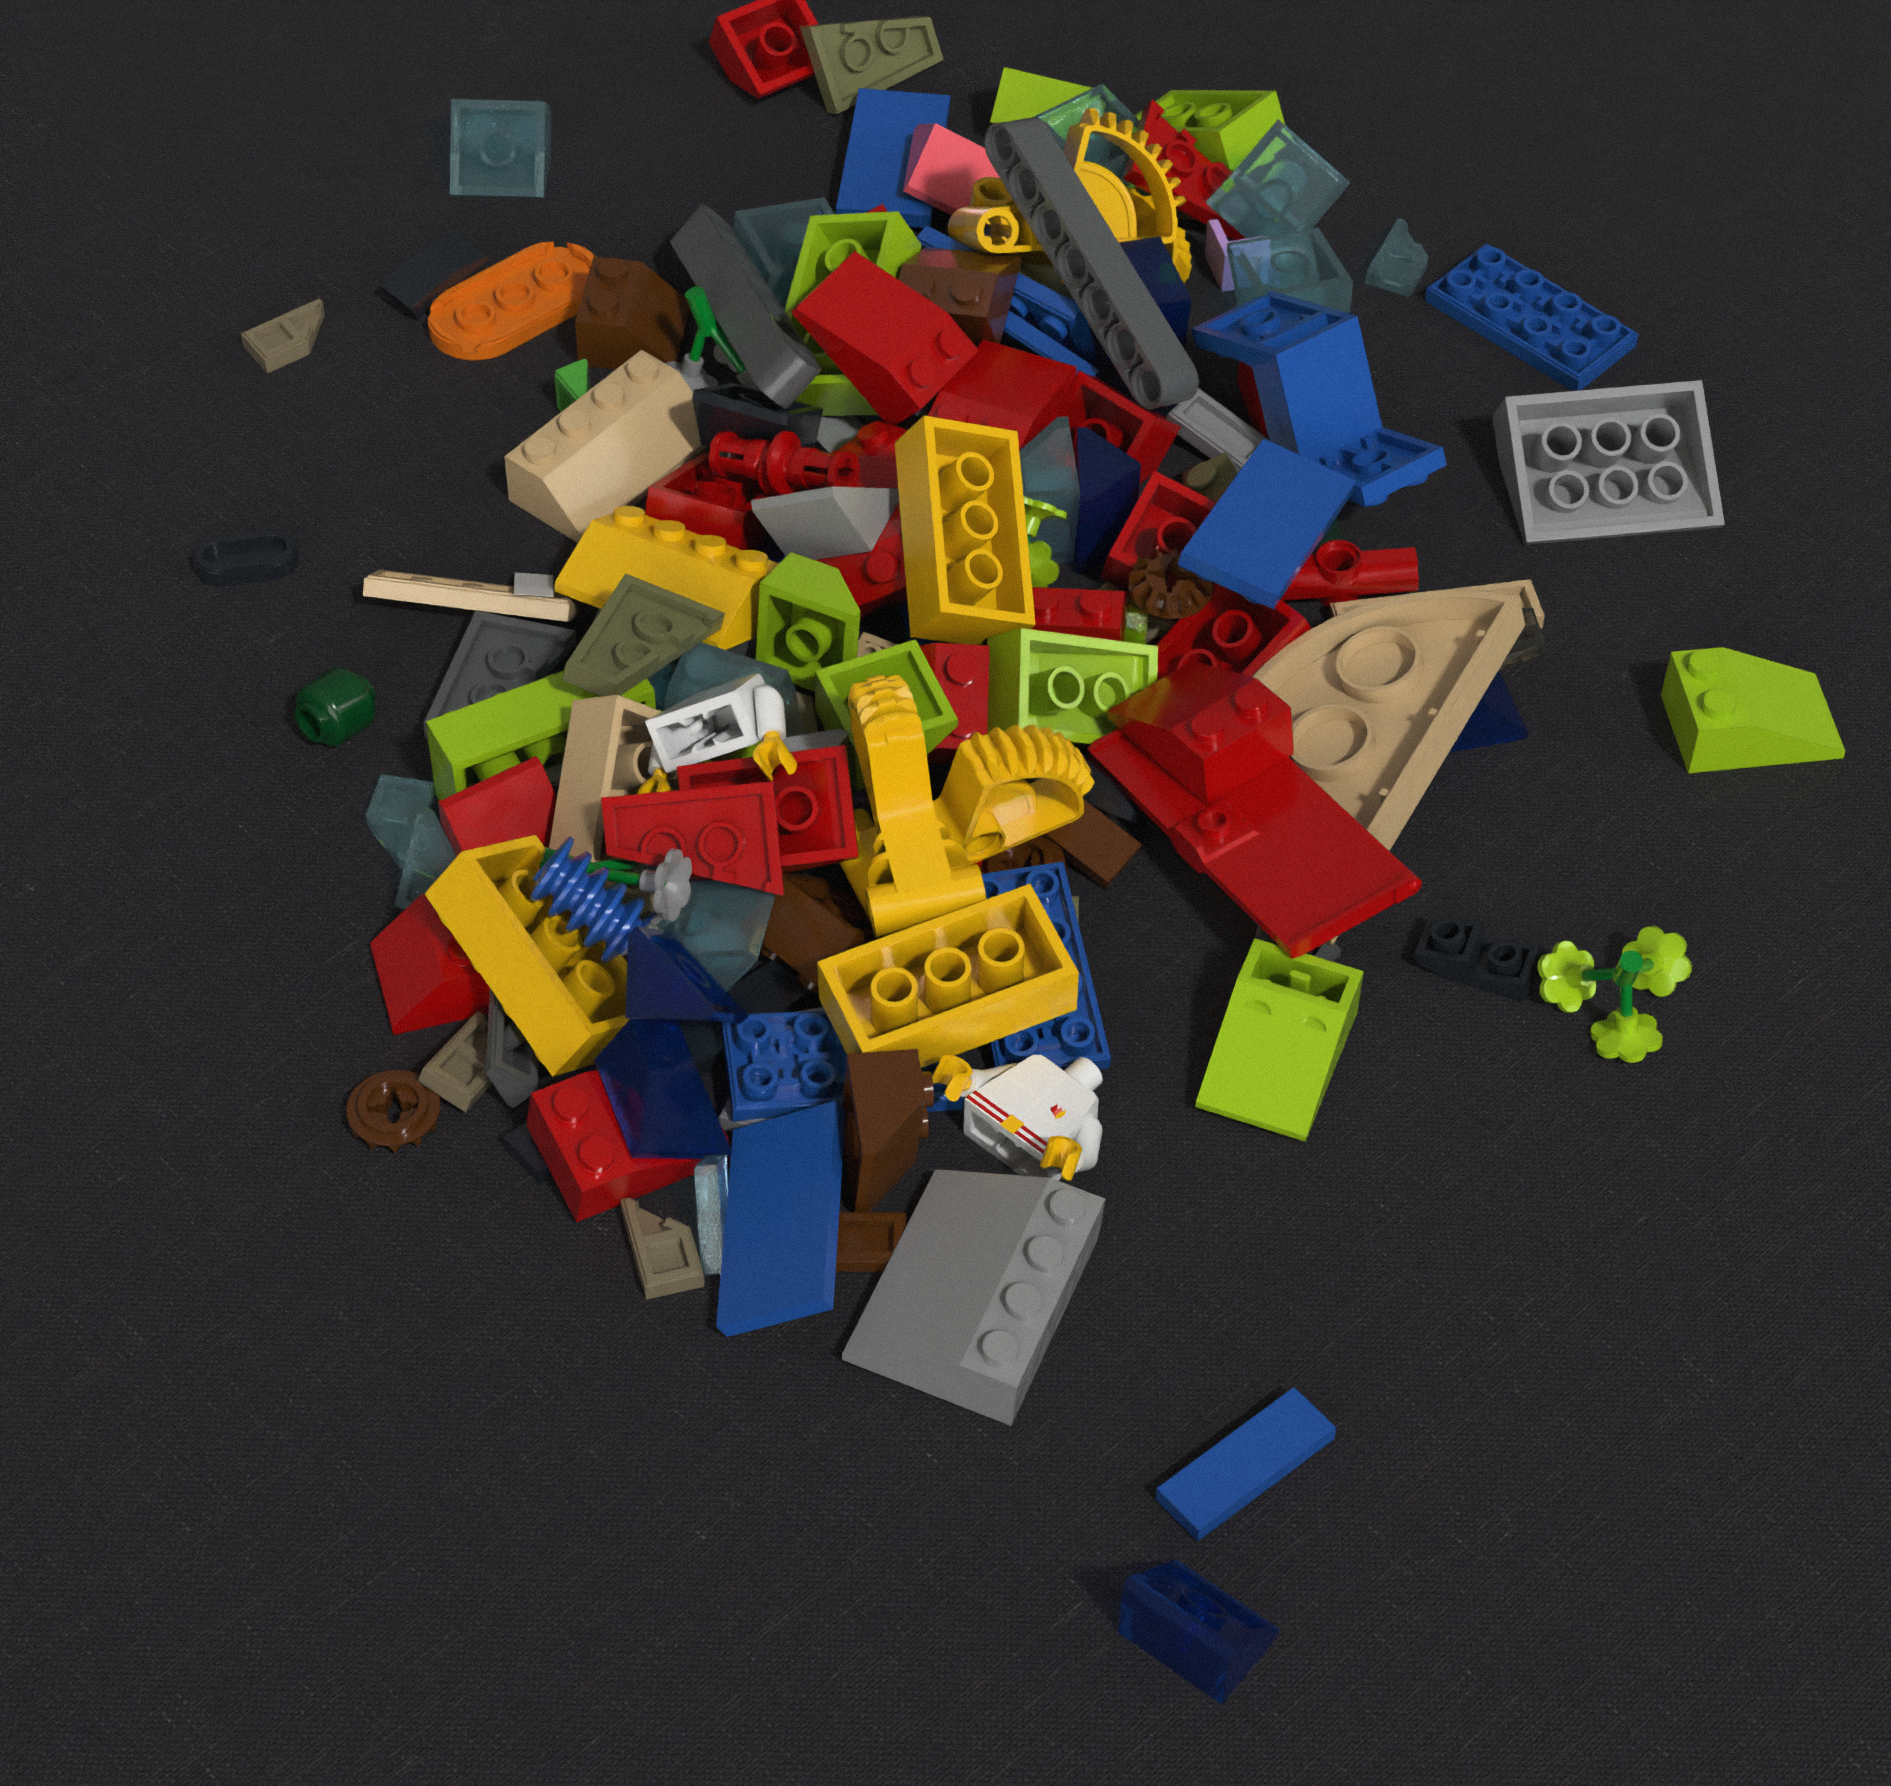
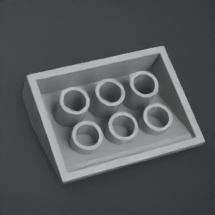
[1492,380,1725,545]
[842,1169,1106,1426]

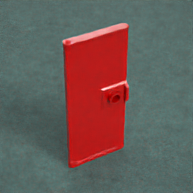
[1087,728,1422,959]

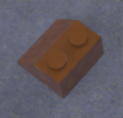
[899,247,1022,345]
[575,257,691,370]
[743,873,888,994]
[841,1049,934,1212]

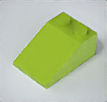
[1129,90,1290,182]
[987,628,1158,751]
[1661,647,1845,773]

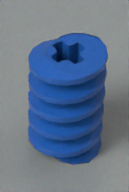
[530,836,656,964]

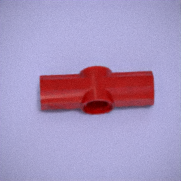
[1281,540,1419,608]

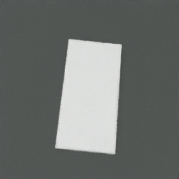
[514,572,554,597]

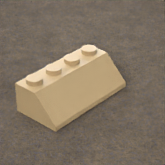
[504,350,706,543]
[549,695,679,941]

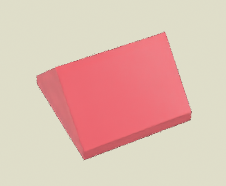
[903,123,1000,216]

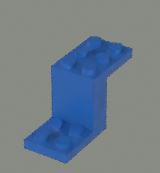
[1191,291,1447,507]

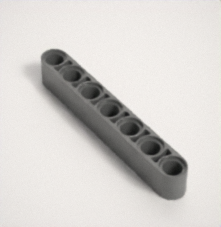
[984,117,1199,409]
[670,204,822,409]

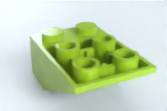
[1195,938,1364,1142]

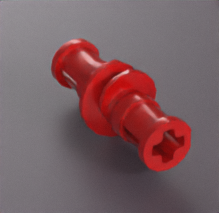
[708,431,860,496]

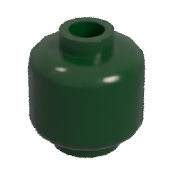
[294,667,376,747]

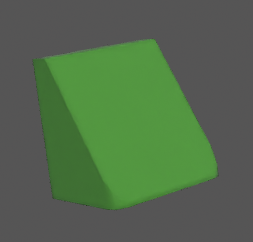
[554,359,590,412]

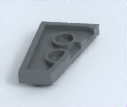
[423,610,577,738]

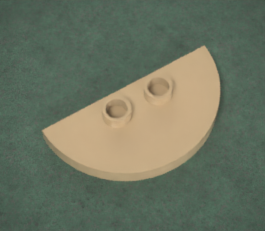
[1252,590,1525,946]

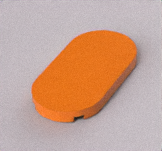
[428,242,596,360]

